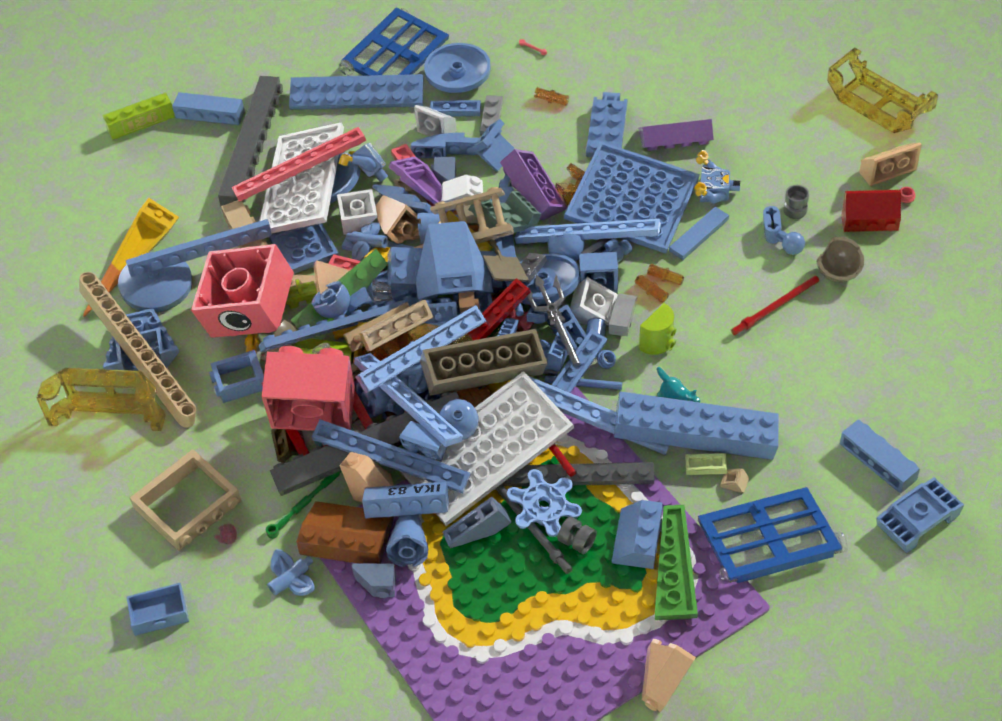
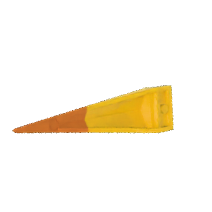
[83,198,179,317]

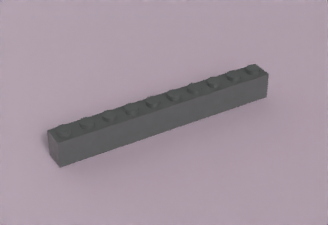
[218,76,283,206]
[270,392,459,496]

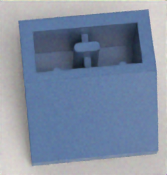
[399,421,447,461]

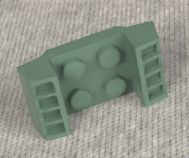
[468,191,541,232]

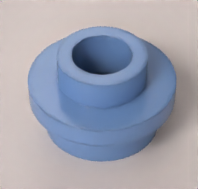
[597,350,616,369]

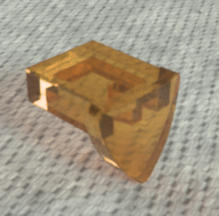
[567,163,585,191]
[555,183,578,206]

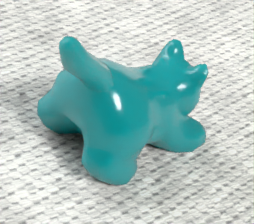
[656,367,700,403]

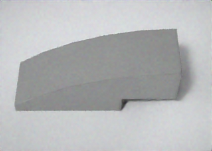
[609,294,637,336]

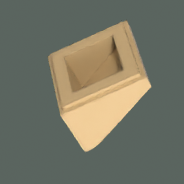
[720,469,749,493]

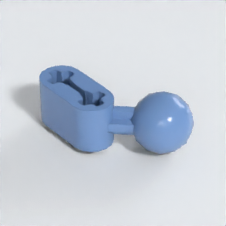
[763,206,805,255]

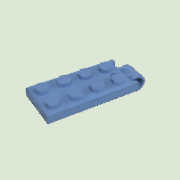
[586,92,628,157]

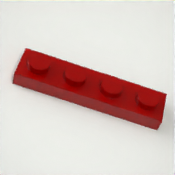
[465,278,531,341]

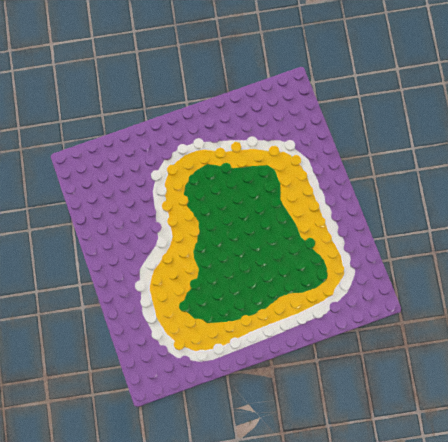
[320,387,770,721]

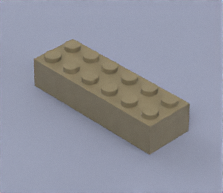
[420,329,547,396]

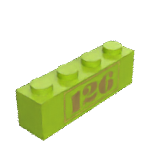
[102,92,175,140]

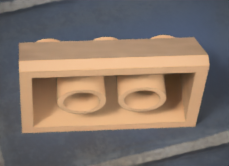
[859,142,922,186]

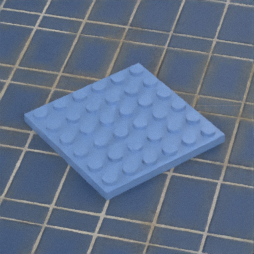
[564,141,700,254]

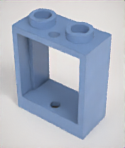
[209,350,264,403]

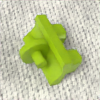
[286,279,317,309]

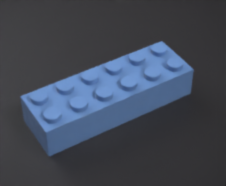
[387,247,502,294]

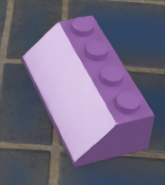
[638,119,714,151]
[500,149,568,220]

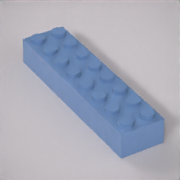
[614,391,779,460]

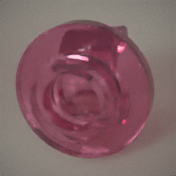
[214,524,237,544]

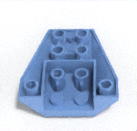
[416,221,493,300]

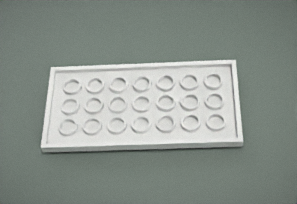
[260,122,344,234]
[400,371,574,526]

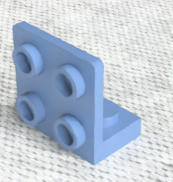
[472,119,514,172]
[413,297,457,328]

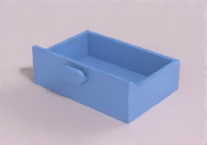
[126,583,189,636]

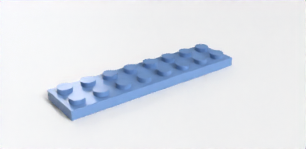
[289,74,424,110]

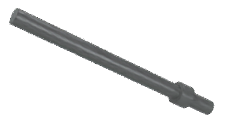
[495,484,572,574]

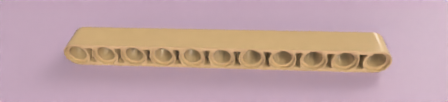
[79,272,196,427]

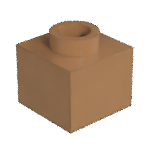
[458,291,480,314]

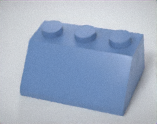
[612,500,663,569]

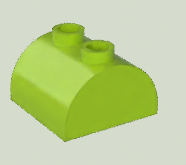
[639,303,677,355]

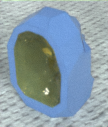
[346,287,376,316]

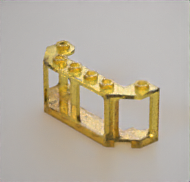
[827,47,938,133]
[36,368,166,431]

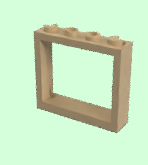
[130,449,242,551]

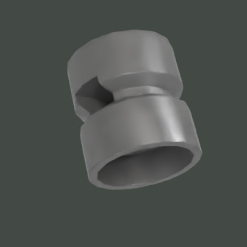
[784,185,809,219]
[557,517,597,554]

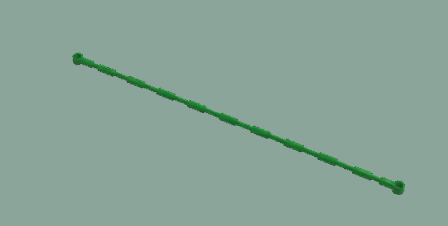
[266,303,525,539]

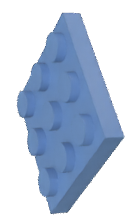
[269,223,339,274]

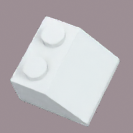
[414,105,457,136]
[441,175,483,203]
[337,189,377,235]
[570,277,618,325]

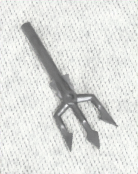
[527,275,581,367]

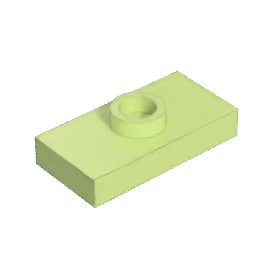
[685,453,727,475]

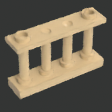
[430,187,514,244]
[344,300,433,352]

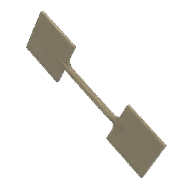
[463,205,529,282]

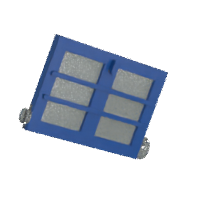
[338,7,449,76]
[698,487,848,583]

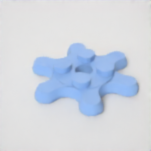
[507,469,582,537]

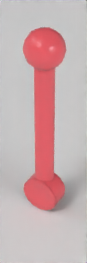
[519,39,547,56]

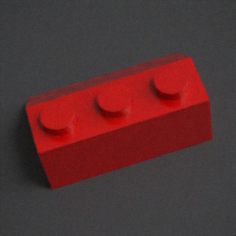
[841,190,901,232]

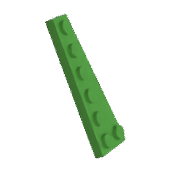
[290,249,388,340]
[654,505,698,620]

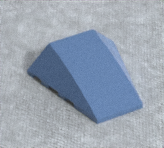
[103,308,179,380]

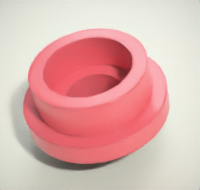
[900,187,916,203]

